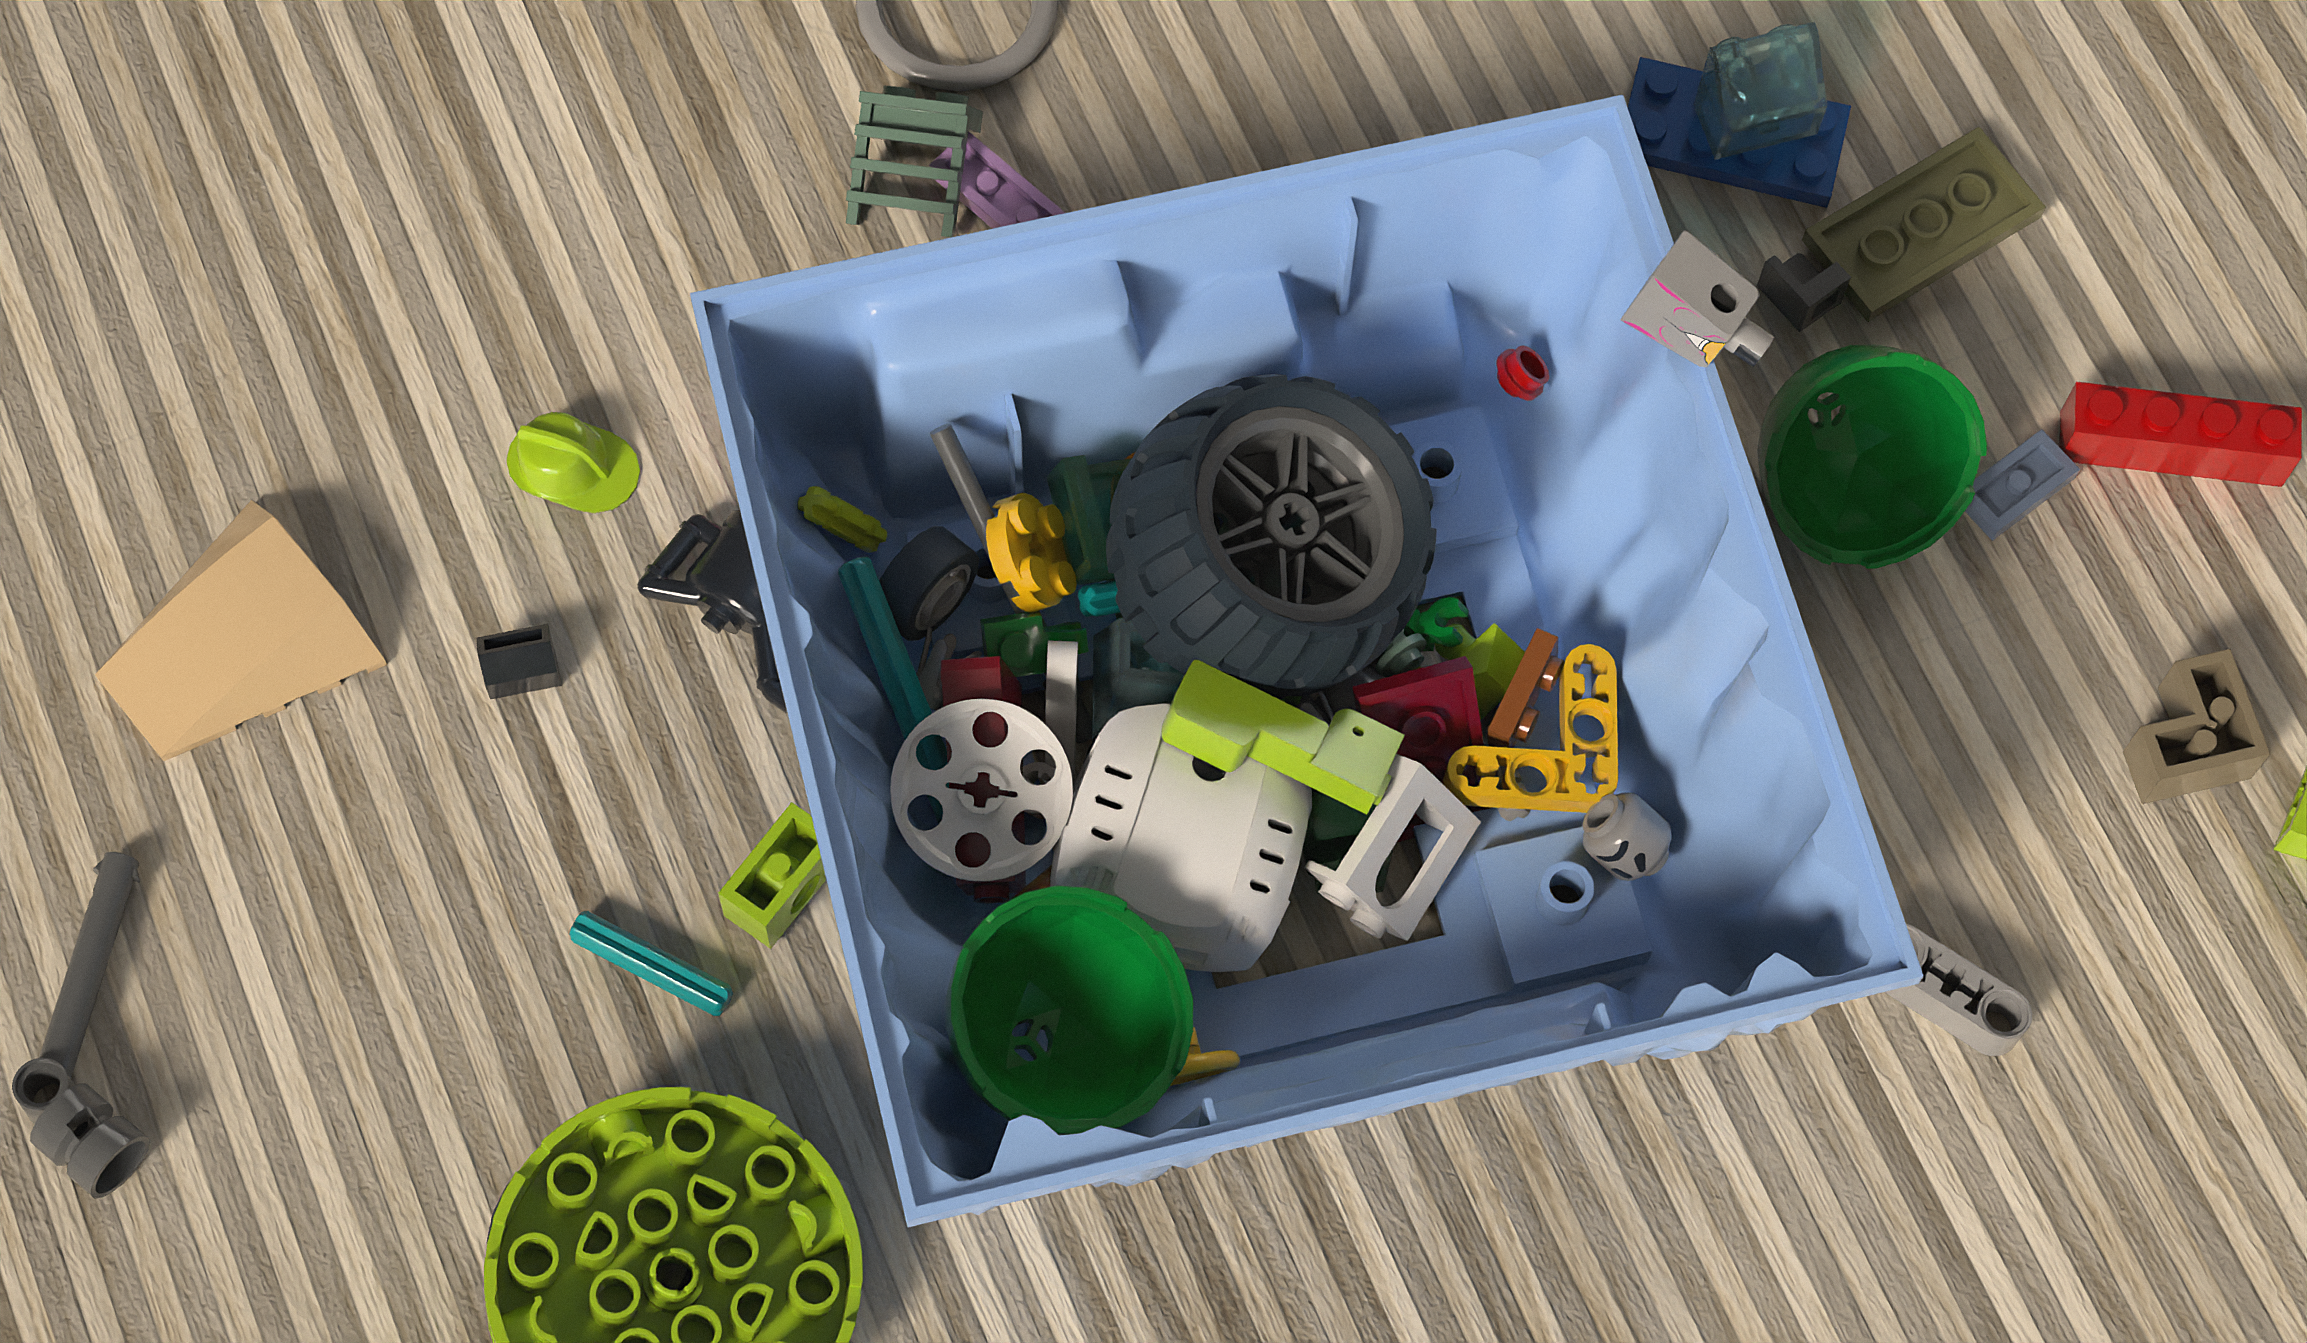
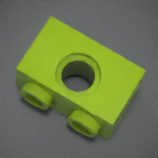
[718,802,826,949]

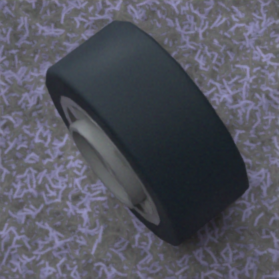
[879,526,979,641]

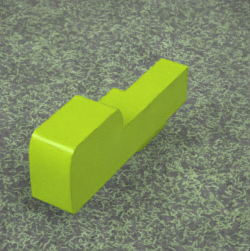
[1161,660,1404,815]

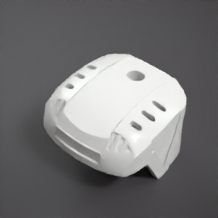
[1050,703,1312,972]

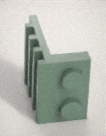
[846,85,983,238]

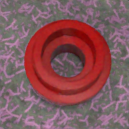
[1496,345,1549,401]

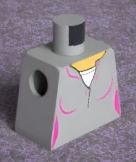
[1620,230,1774,367]

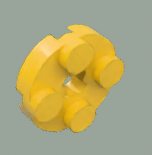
[986,493,1077,612]

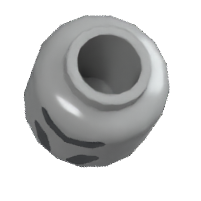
[1583,792,1671,881]

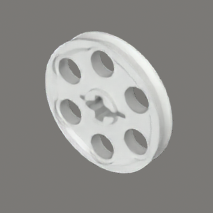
[890,699,1073,881]

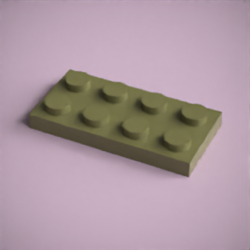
[1802,127,2046,322]

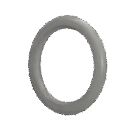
[856,0,1058,91]

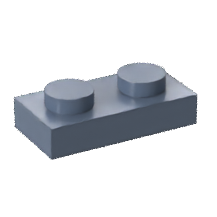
[1965,429,2080,541]

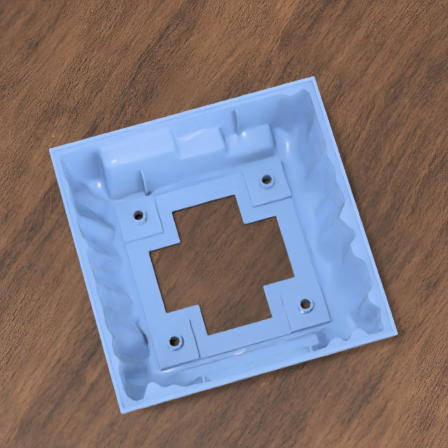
[690,95,1923,1228]

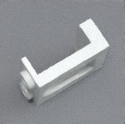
[1304,754,1481,941]

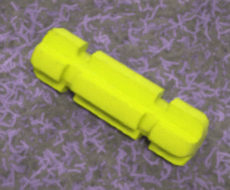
[798,486,887,553]

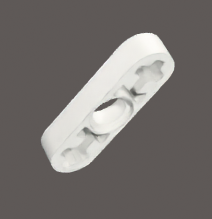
[1045,641,1078,784]

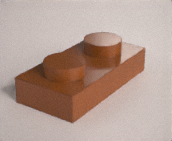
[1488,628,1564,748]

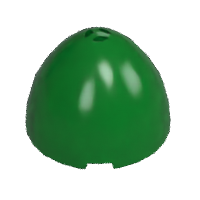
[1757,345,1987,569]
[945,885,1193,1135]

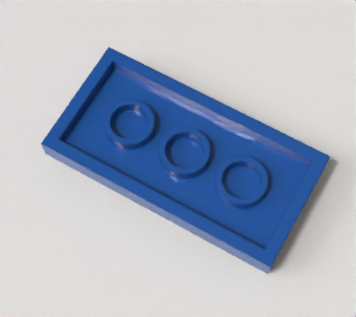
[1627,57,1851,208]

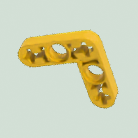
[1443,644,1618,813]

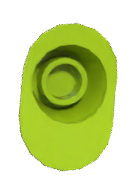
[506,412,640,513]

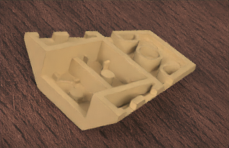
[95,500,387,761]

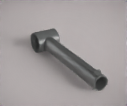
[12,852,140,1124]

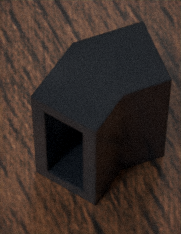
[476,624,562,700]

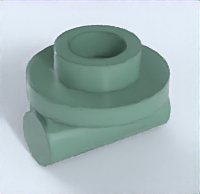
[1375,629,1427,678]

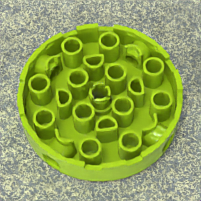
[484,1087,863,1343]

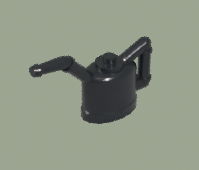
[637,510,787,714]

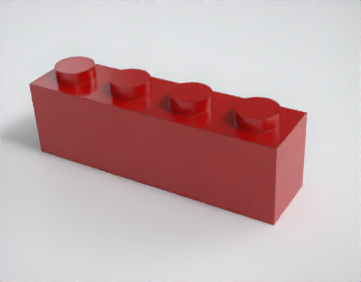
[2059,381,2302,487]

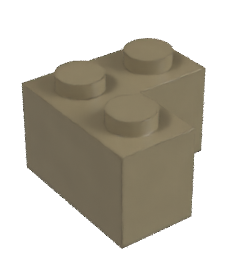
[2123,649,2270,804]

